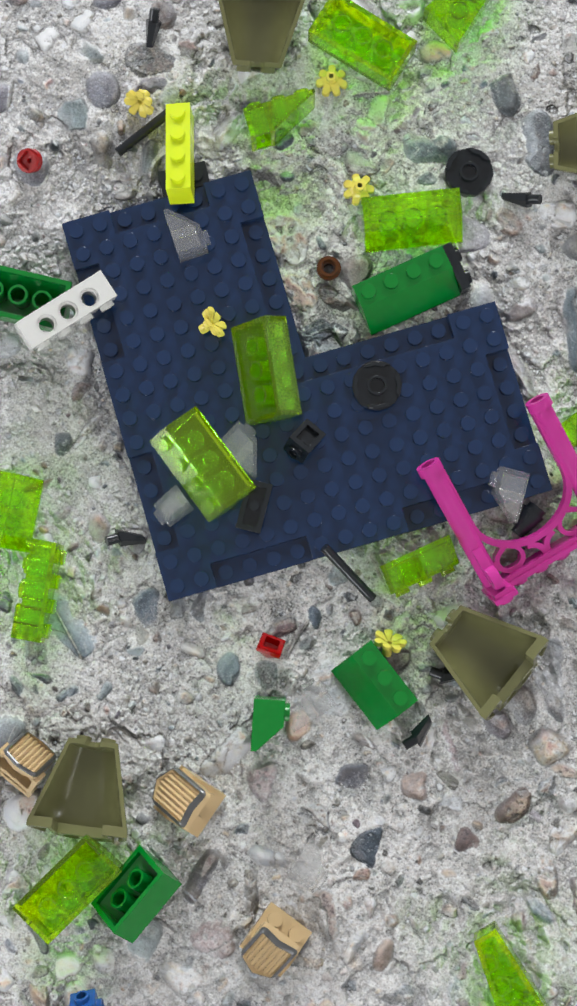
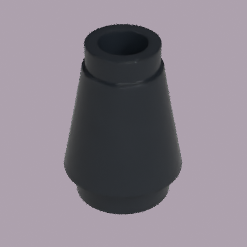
[511,501,546,538]

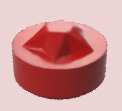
[17,148,43,173]

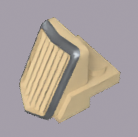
[0,731,57,798]
[152,765,226,838]
[239,902,312,978]

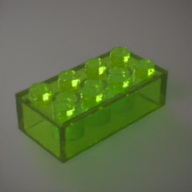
[308,0,417,92]

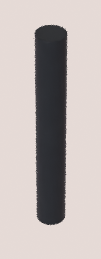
[115,109,166,157]
[320,544,377,602]

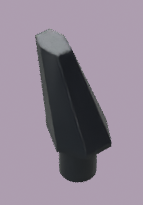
[146,7,162,48]
[501,192,542,208]
[105,529,146,547]
[429,666,455,684]
[402,714,432,750]

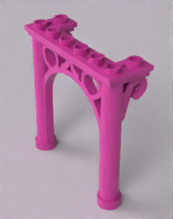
[416,393,577,606]

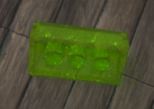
[360,187,463,253]
[231,315,302,425]
[149,406,256,522]
[12,834,124,944]

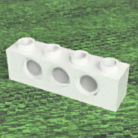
[14,270,117,352]

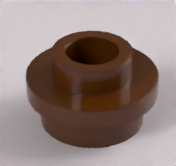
[316,256,341,281]

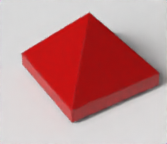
[256,632,286,659]

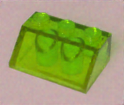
[0,471,44,553]
[377,535,459,597]

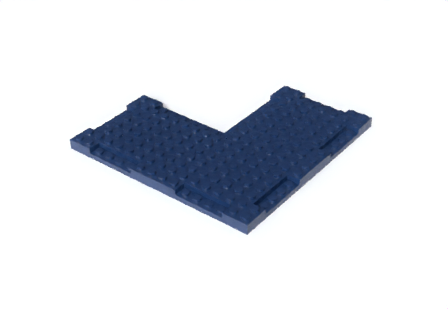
[62,170,553,602]

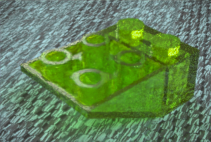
[243,88,315,152]

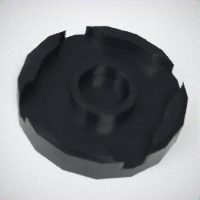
[444,148,493,197]
[352,360,402,411]

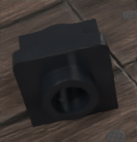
[283,419,326,464]

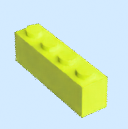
[166,102,195,205]

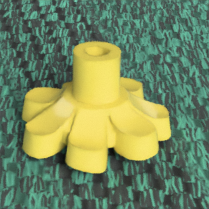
[316,65,348,97]
[124,89,154,118]
[343,174,375,206]
[198,306,227,338]
[374,629,407,657]

